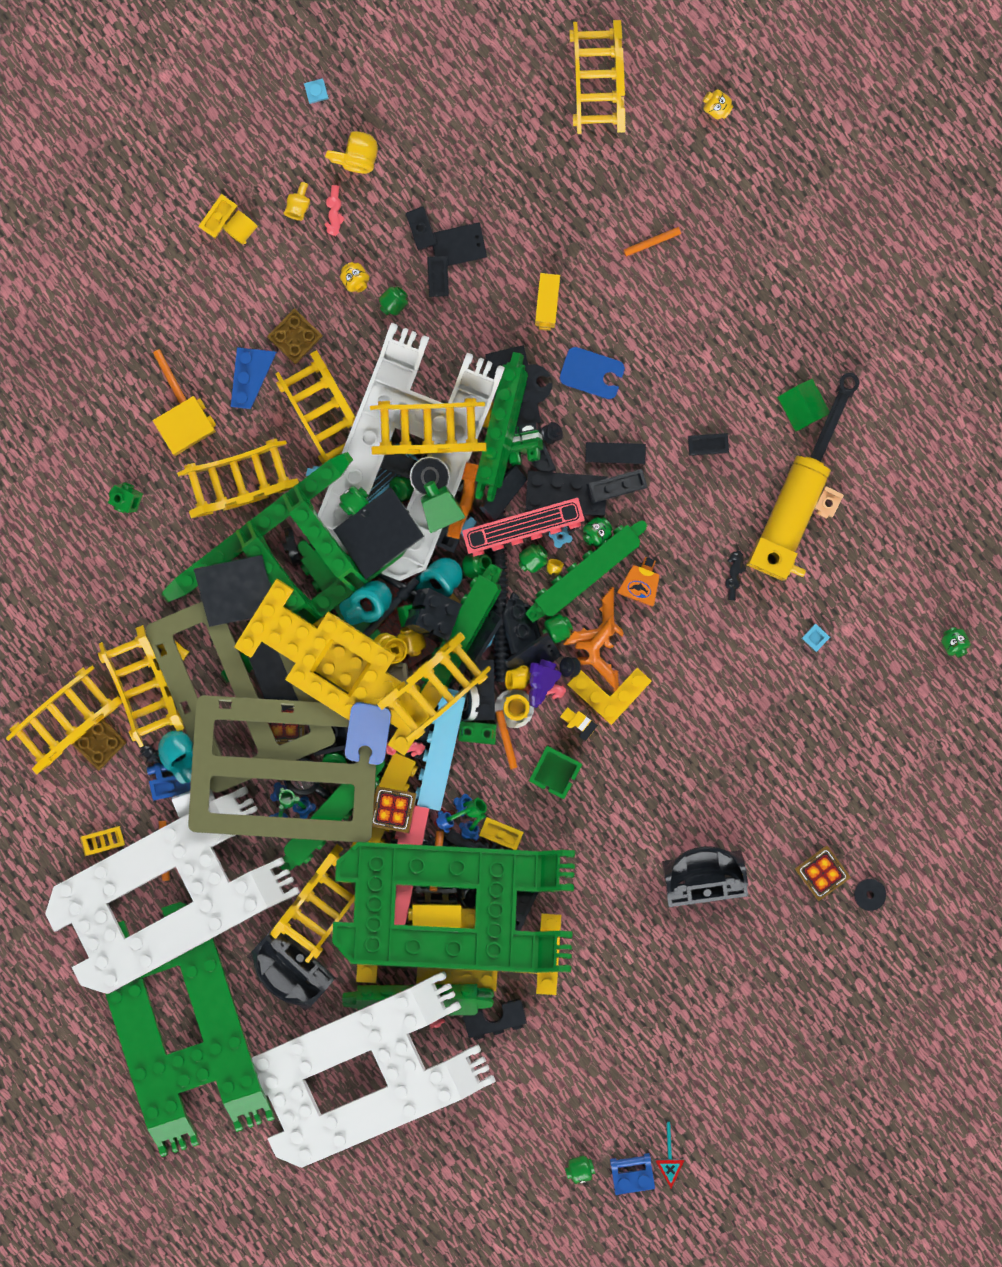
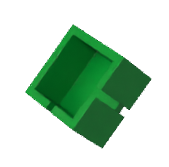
[528,745,582,799]

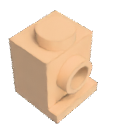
[815,486,844,519]

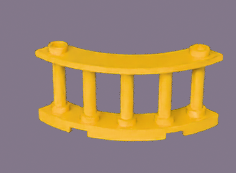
[569,20,625,134]
[275,350,355,465]
[370,398,486,455]
[177,439,299,518]
[98,625,184,747]
[377,632,491,741]
[6,665,123,775]
[270,844,355,963]

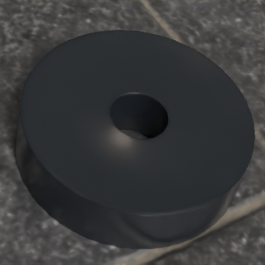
[854,878,886,911]

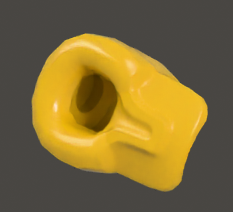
[325,131,378,174]

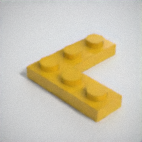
[567,668,651,725]

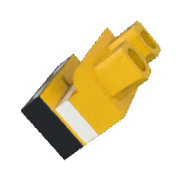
[560,707,598,741]

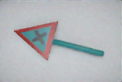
[655,1122,685,1189]

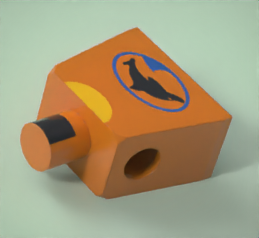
[617,557,660,607]

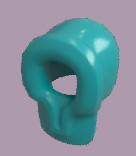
[415,558,463,597]
[339,581,392,625]
[158,730,193,784]

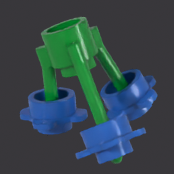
[270,782,316,819]
[436,794,487,841]

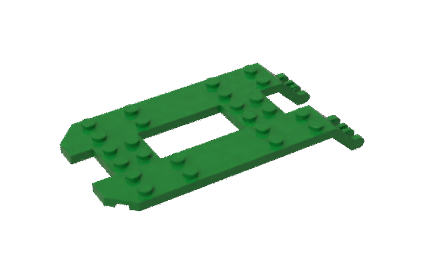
[332,842,575,973]
[105,902,275,1157]

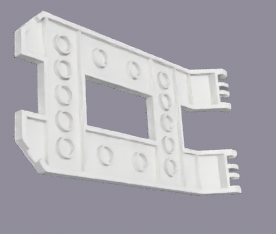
[318,323,505,581]
[45,786,300,994]
[252,971,496,1168]

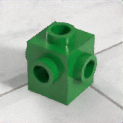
[108,482,143,513]

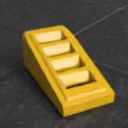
[80,826,125,856]

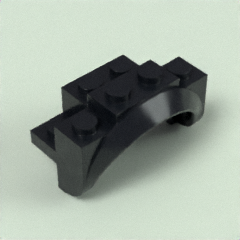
[662,846,748,907]
[247,925,336,1011]

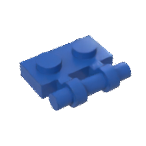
[147,759,191,801]

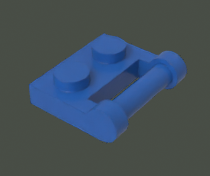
[610,1153,655,1195]

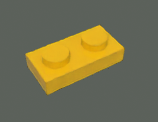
[198,194,238,239]
[479,817,524,850]

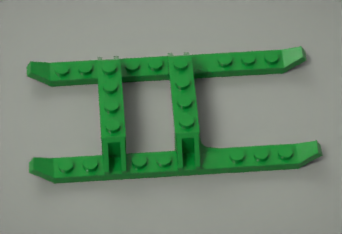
[161,452,407,683]

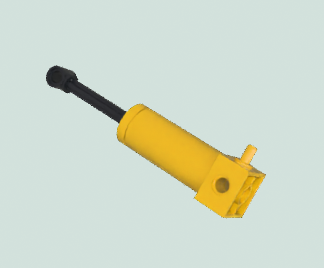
[746,373,860,581]

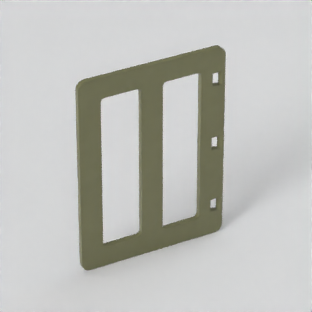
[145,602,336,792]
[188,695,376,842]

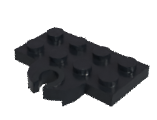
[485,345,553,427]
[525,471,608,533]

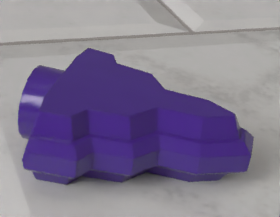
[529,659,562,708]

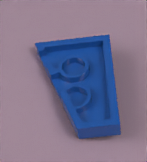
[231,347,277,409]

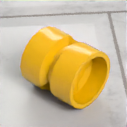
[374,633,407,664]

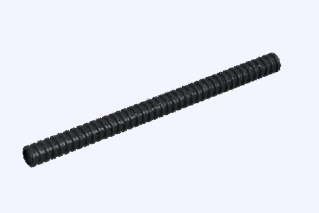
[485,428,511,682]

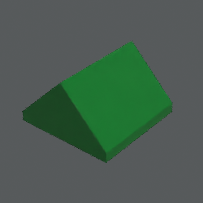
[777,378,830,432]

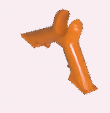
[447,462,479,539]
[563,587,624,648]
[575,615,619,691]

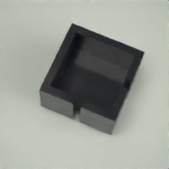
[404,588,462,642]

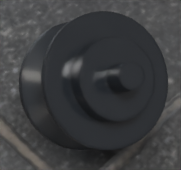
[541,422,563,444]
[559,657,581,677]
[139,743,159,764]

